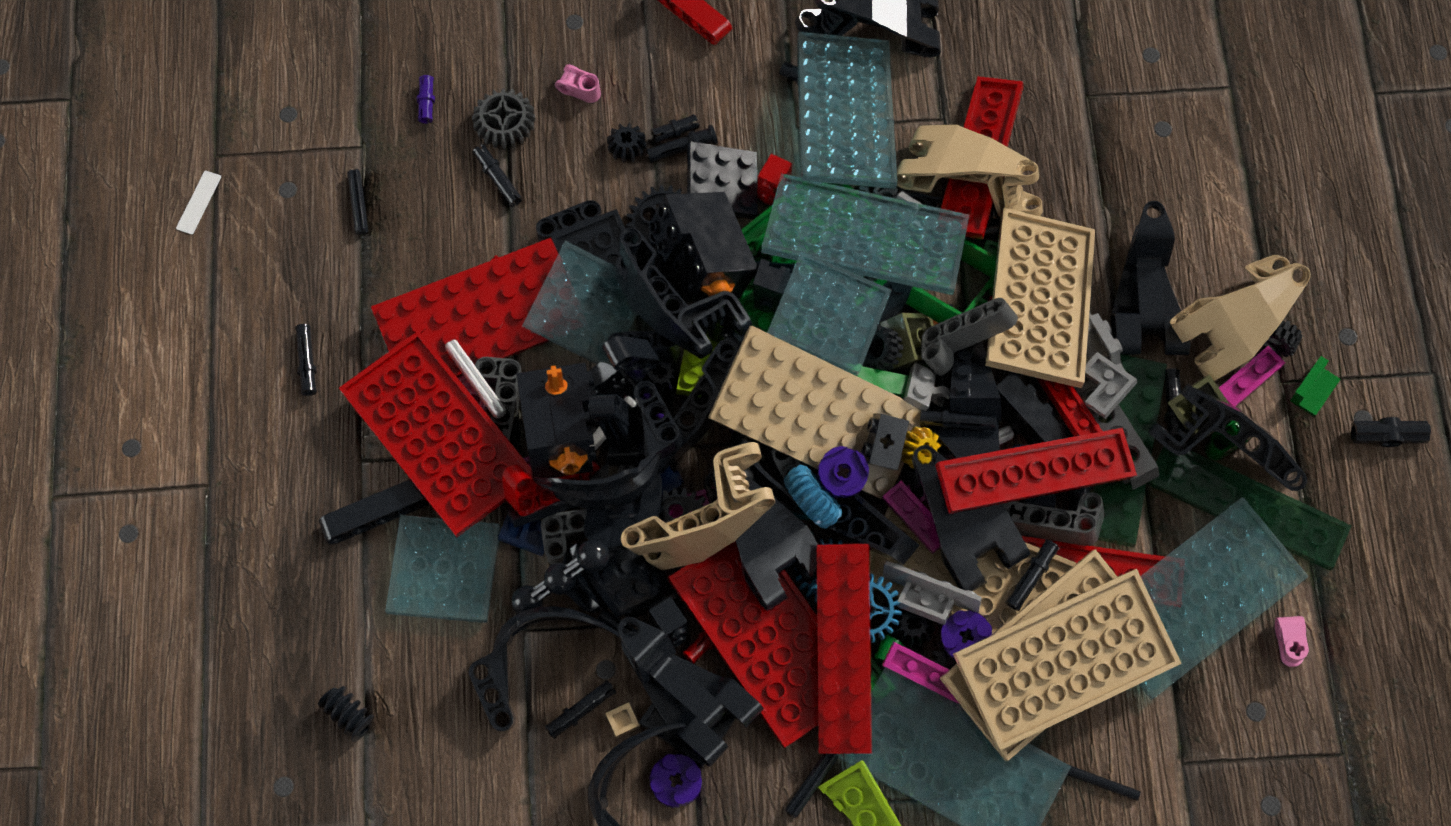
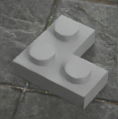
[1085,352,1137,419]

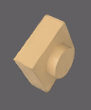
[605,702,640,739]

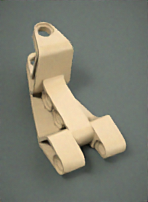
[893,125,1043,218]
[1170,255,1311,381]
[621,442,775,570]

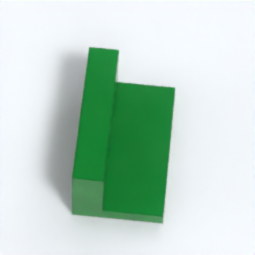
[1290,356,1341,417]

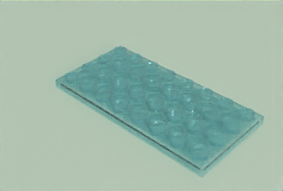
[797,32,897,189]
[761,173,969,295]
[1139,497,1309,700]
[837,667,1071,826]

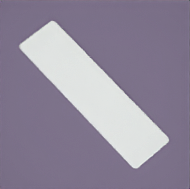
[176,171,221,234]

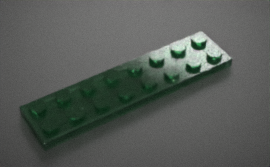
[1086,355,1167,548]
[1146,446,1352,571]

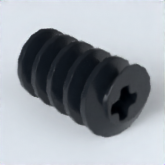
[318,686,374,742]

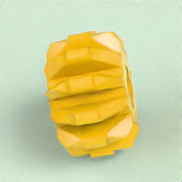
[901,427,942,468]

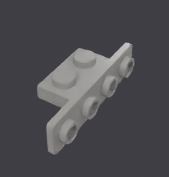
[1087,311,1125,371]
[883,561,982,625]

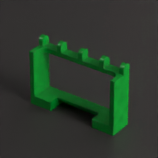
[906,236,997,323]

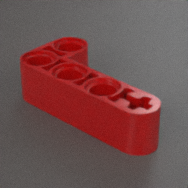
[658,0,732,45]
[502,461,600,516]

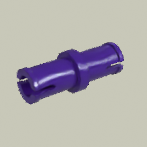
[417,75,435,124]

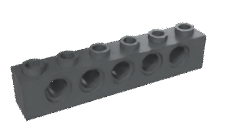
[1073,354,1159,490]

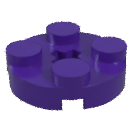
[817,446,869,498]
[940,610,992,661]
[650,754,702,808]

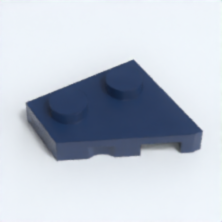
[497,515,544,557]

